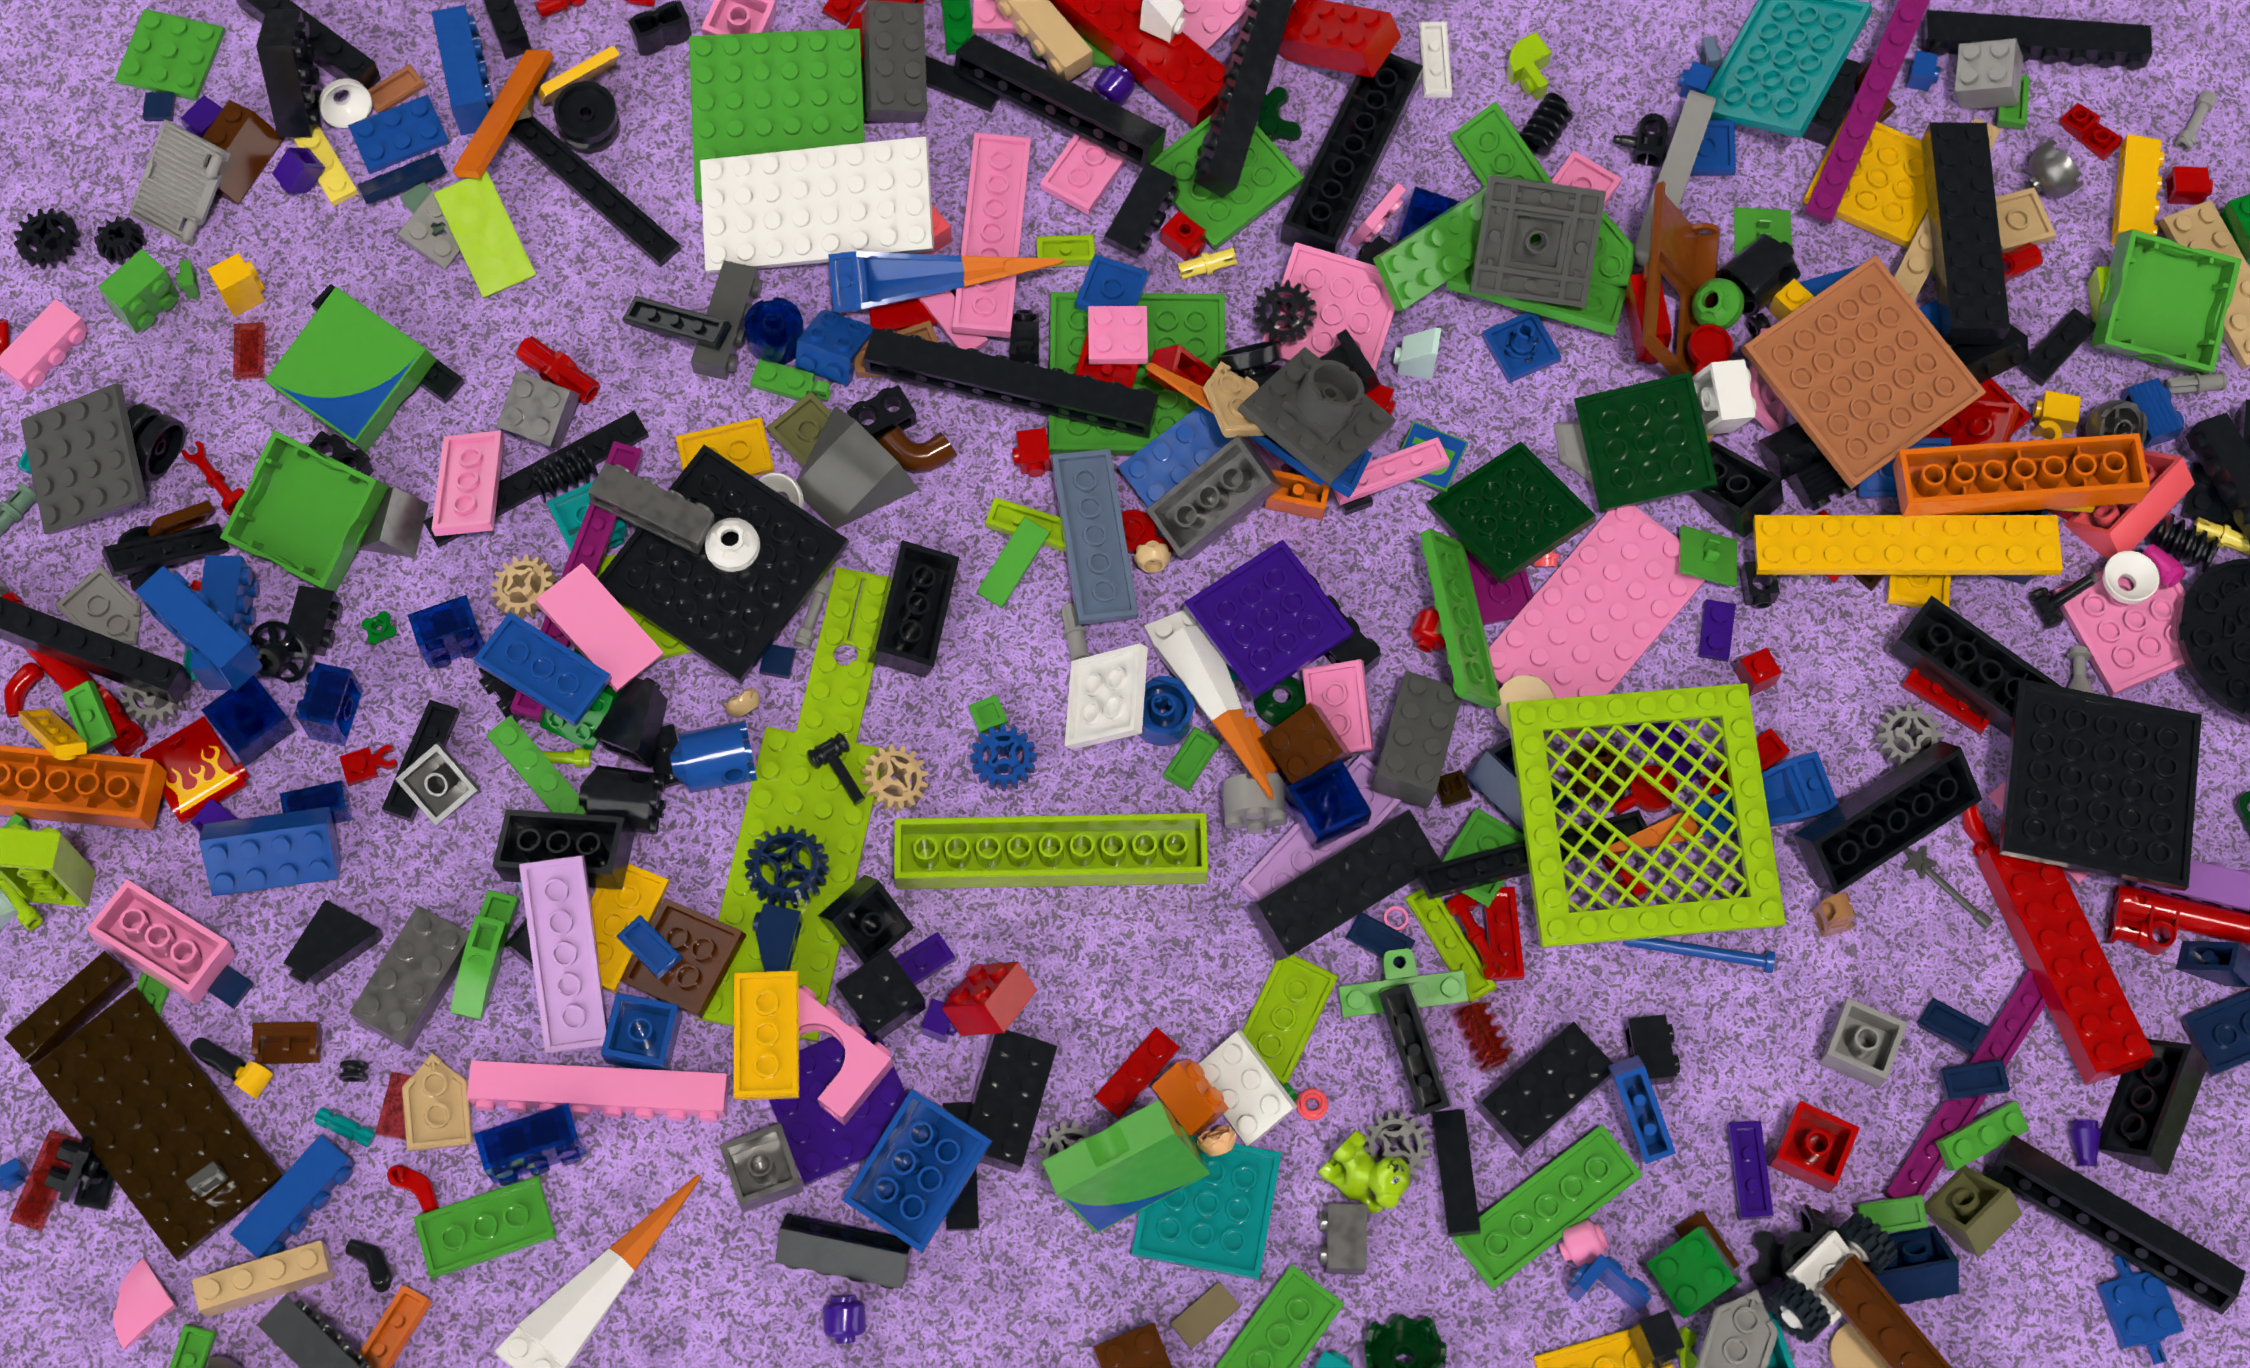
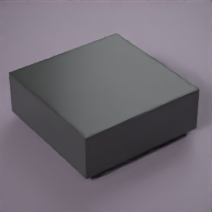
[186,1161,229,1197]

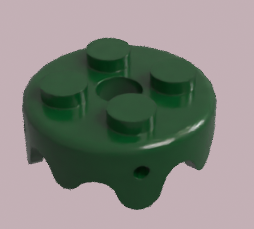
[1364,1314,1447,1368]

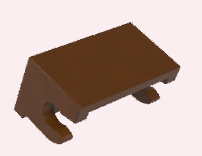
[251,1022,323,1064]

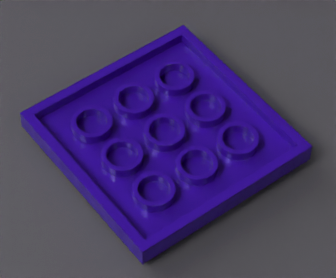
[1184,539,1354,700]
[769,1025,907,1186]

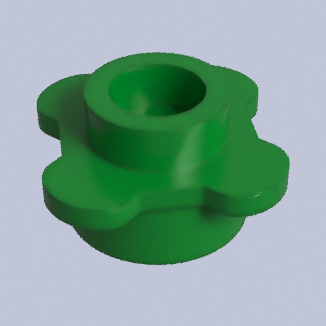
[361,611,397,645]

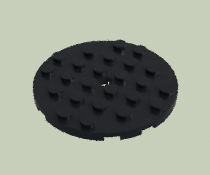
[2176,559,2250,721]

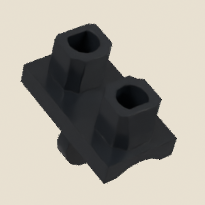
[44,1136,105,1203]

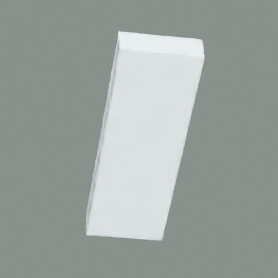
[1418,21,1452,98]

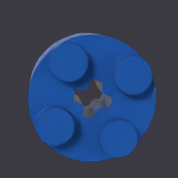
[1138,676,1194,746]

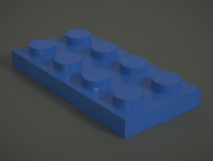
[1117,405,1235,508]
[473,612,612,727]

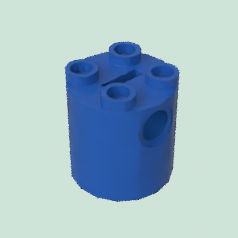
[669,720,757,793]

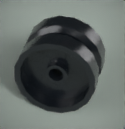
[553,81,621,154]
[1216,341,1283,387]
[128,403,186,480]

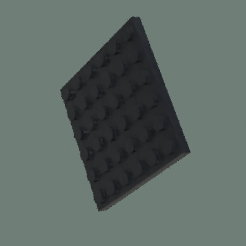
[598,445,849,684]
[1999,679,2202,891]

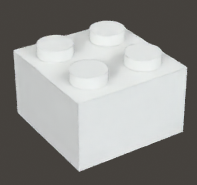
[1692,359,1756,435]

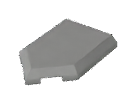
[1553,421,1594,486]
[54,565,141,645]
[1695,1290,1779,1368]

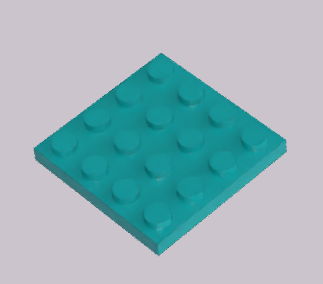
[1131,1136,1282,1281]

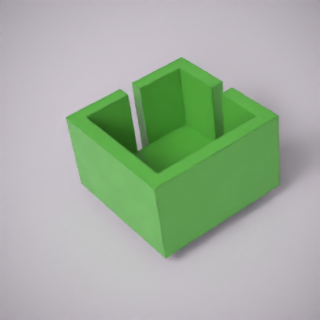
[98,249,180,334]

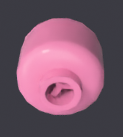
[1558,1220,1609,1268]

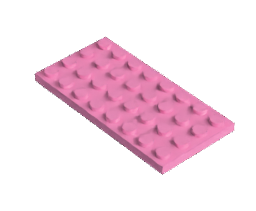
[1488,506,1706,738]

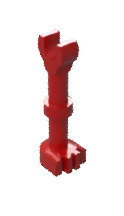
[182,441,245,515]
[1446,893,1509,980]

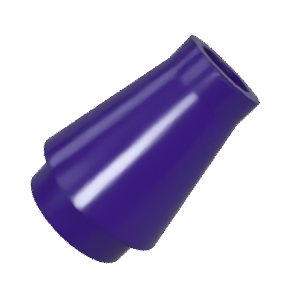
[2069,1120,2102,1166]

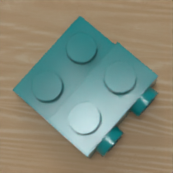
[546,480,629,553]

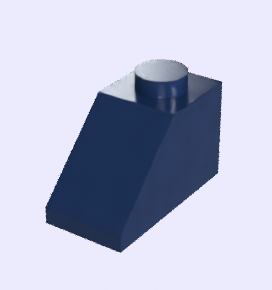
[2176,941,2250,987]

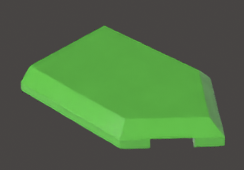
[1591,211,1635,287]

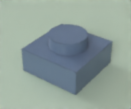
[1698,36,1722,74]

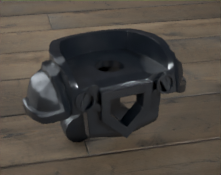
[1750,1204,1838,1285]

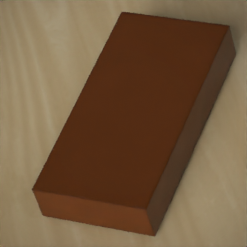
[147,500,213,537]

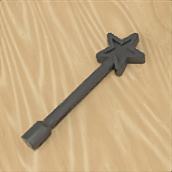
[1902,845,1993,930]

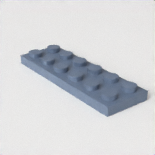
[1051,449,1139,625]

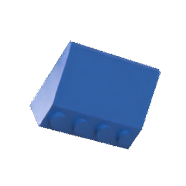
[842,1089,993,1253]

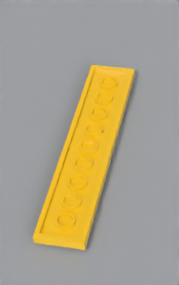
[1753,515,2063,575]

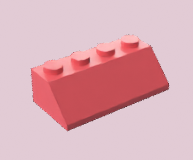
[2064,450,2195,558]

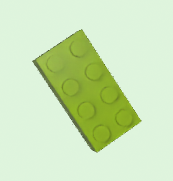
[0,825,96,907]

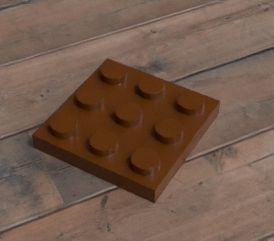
[620,898,747,1019]

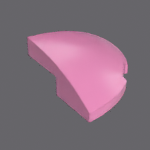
[113,1258,177,1350]

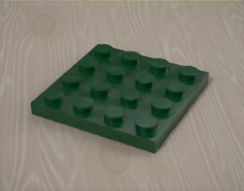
[1574,371,1718,513]
[1427,441,1596,584]

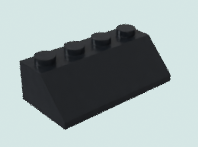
[2099,1038,2209,1175]

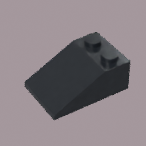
[1688,440,1784,538]

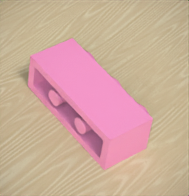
[0,299,89,392]

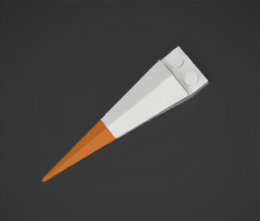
[1144,609,1273,801]
[495,1175,700,1368]

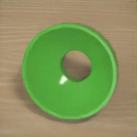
[1691,278,1744,330]

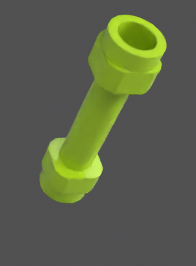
[541,748,592,769]
[0,876,43,931]

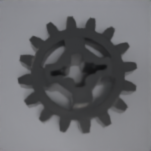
[14,208,80,269]
[1253,280,1317,345]

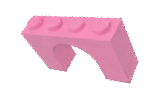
[799,985,893,1126]

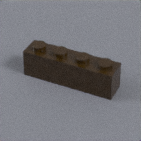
[4,951,134,1066]

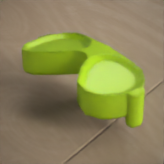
[1678,1327,1698,1368]

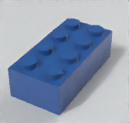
[432,5,494,136]
[190,555,260,691]
[135,566,263,692]
[199,807,342,896]

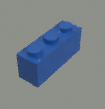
[1608,1055,1676,1164]

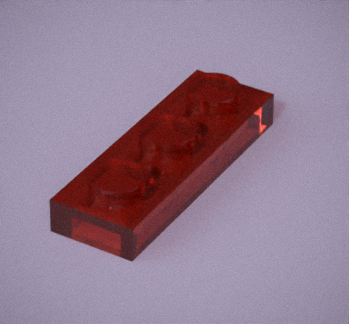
[9,1129,81,1232]

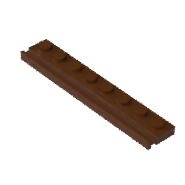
[1817,1253,1952,1368]

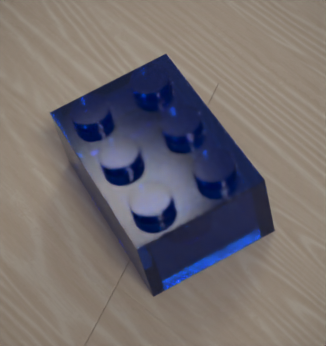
[474,1103,587,1186]

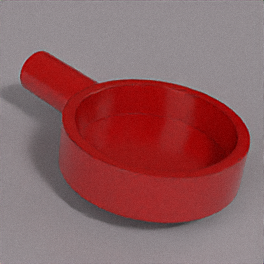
[1687,324,1733,377]
[1121,509,1174,554]
[1611,765,1677,816]

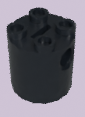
[1715,233,1801,316]
[579,765,667,835]

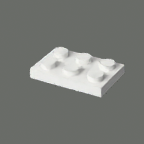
[1199,1031,1297,1146]

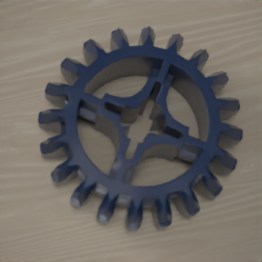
[745,825,830,909]

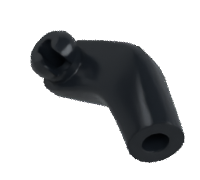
[345,1239,392,1293]

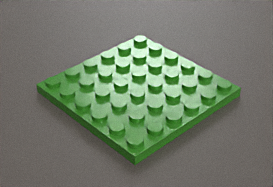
[689,29,865,203]
[1049,292,1225,455]

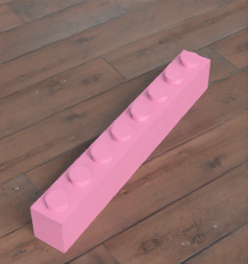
[466,1060,730,1123]

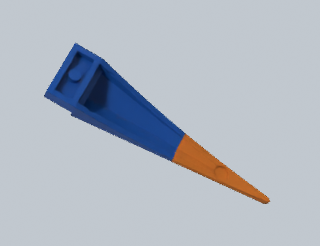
[828,251,1065,313]
[1146,363,1372,498]
[1603,751,1838,855]

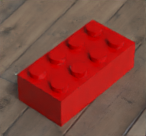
[1279,0,1401,78]

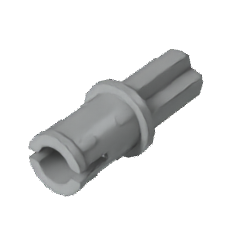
[2165,372,2227,395]
[1061,603,1089,661]

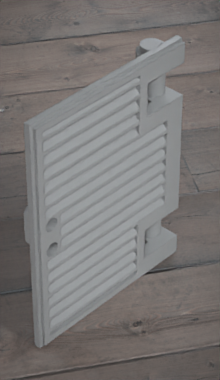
[129,119,230,247]

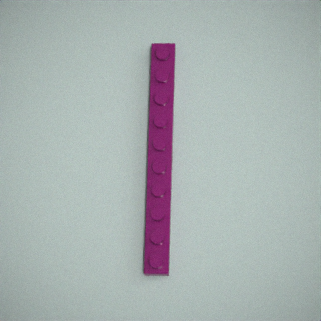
[1804,0,1930,225]
[510,441,643,722]
[1883,968,2046,1199]

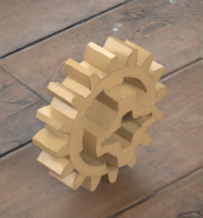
[491,554,557,620]
[861,744,929,812]

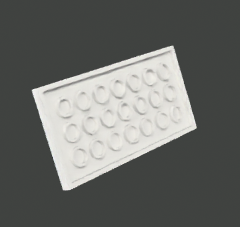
[700,136,934,273]

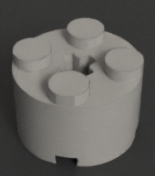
[1222,773,1287,834]

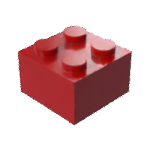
[941,961,1037,1036]
[1769,1100,1860,1193]

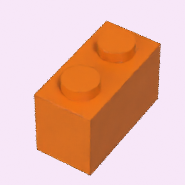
[1264,469,1330,520]
[1151,1059,1229,1136]

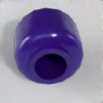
[1093,64,1135,106]
[822,1295,866,1344]

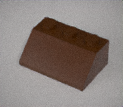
[202,100,285,205]

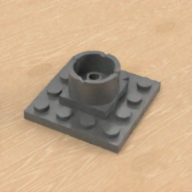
[1469,174,1606,308]
[1238,347,1396,486]

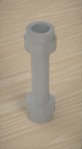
[2174,91,2217,152]
[793,578,833,650]

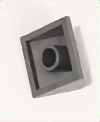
[358,486,429,558]
[395,742,480,826]

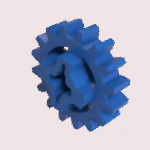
[970,724,1037,792]

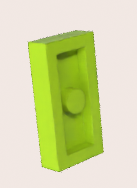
[1036,234,1095,267]

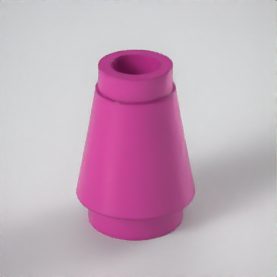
[2142,544,2186,588]

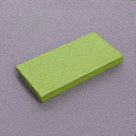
[433,170,536,299]
[1242,955,1339,1085]

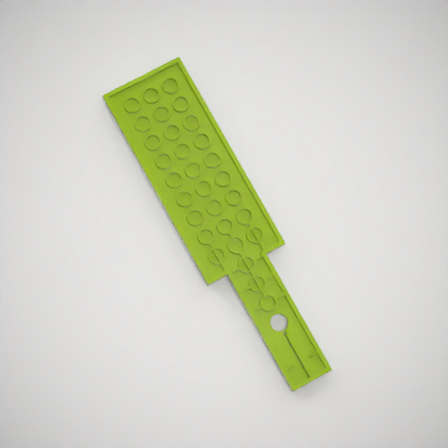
[694,567,888,1043]

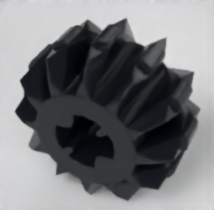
[94,215,147,265]

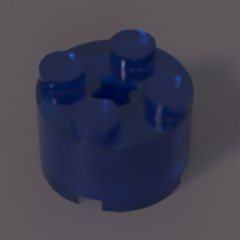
[745,297,805,365]

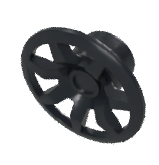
[250,621,310,683]

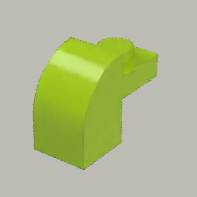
[1507,31,1552,101]

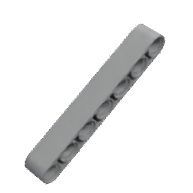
[1634,90,1717,268]

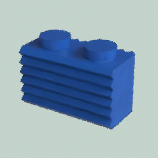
[2120,378,2184,448]

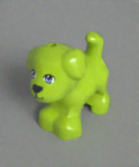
[1318,1130,1410,1214]

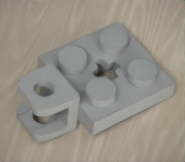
[397,179,464,270]

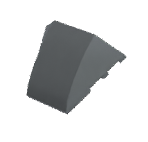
[796,406,919,530]

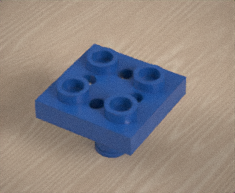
[1482,312,1562,384]

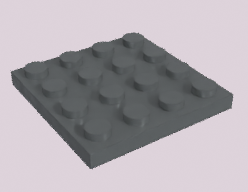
[20,384,146,535]

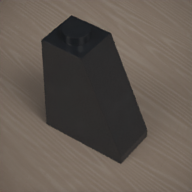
[592,677,668,768]
[283,899,383,985]

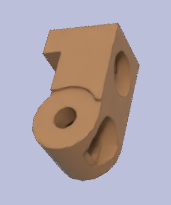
[1813,893,1856,938]

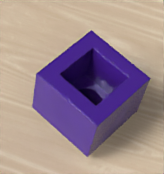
[921,999,957,1043]

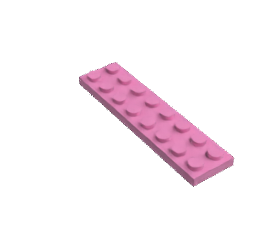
[952,132,1031,338]

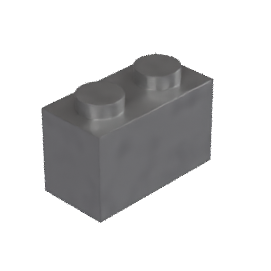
[1319,1203,1367,1275]

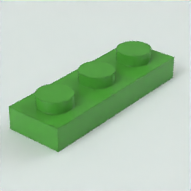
[1935,1101,2030,1171]

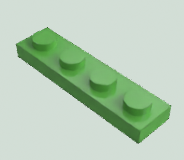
[486,715,586,814]

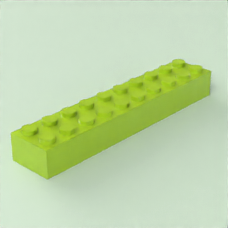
[894,813,1208,890]

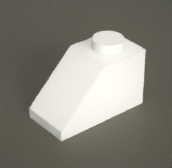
[1139,0,1186,43]

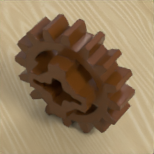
[1565,741,1633,808]

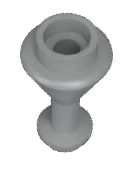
[2067,646,2096,694]

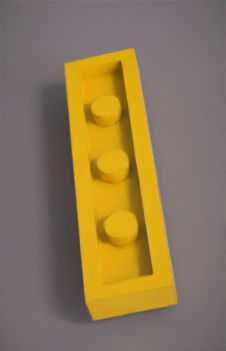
[18,708,87,760]

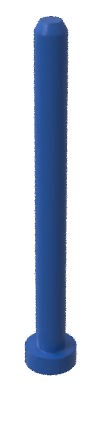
[1623,938,1775,973]

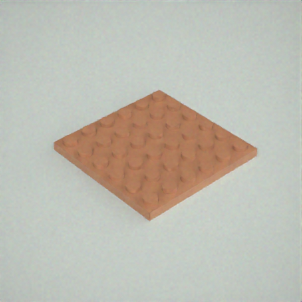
[1741,255,1986,490]

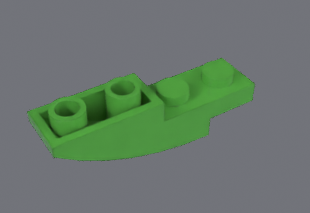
[450,890,520,1021]

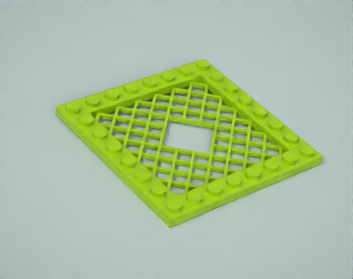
[1506,683,1786,949]

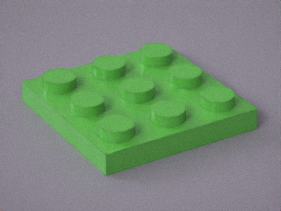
[115,9,226,101]

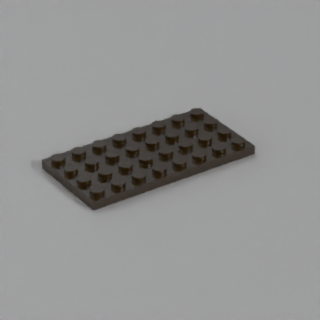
[30,987,283,1262]

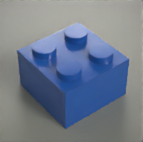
[601,993,683,1070]

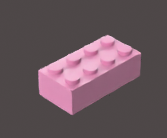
[87,879,236,1005]

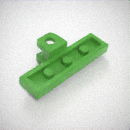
[1339,948,1468,1018]

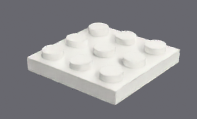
[1065,643,1148,749]

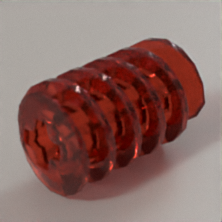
[1453,1002,1514,1073]

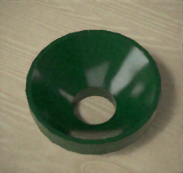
[1253,676,1306,727]

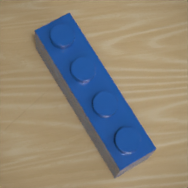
[230,1134,355,1259]

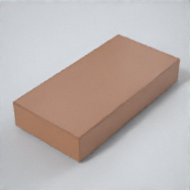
[368,64,427,114]

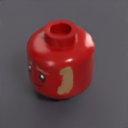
[1410,606,1446,653]

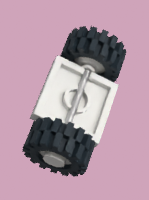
[1767,1213,1897,1343]

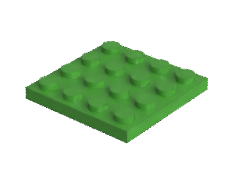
[1151,115,1304,251]

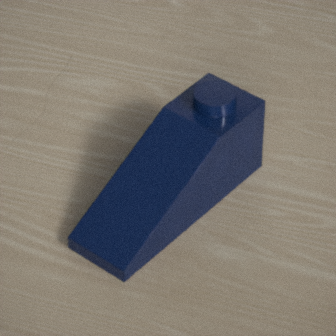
[753,903,803,972]

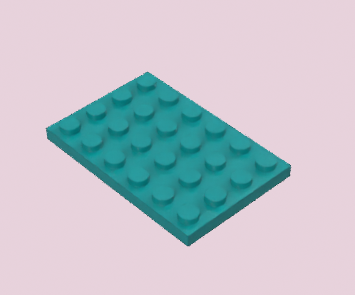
[1705,0,1872,138]

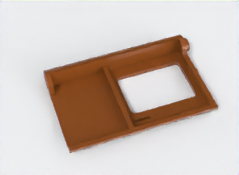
[1642,181,1720,376]

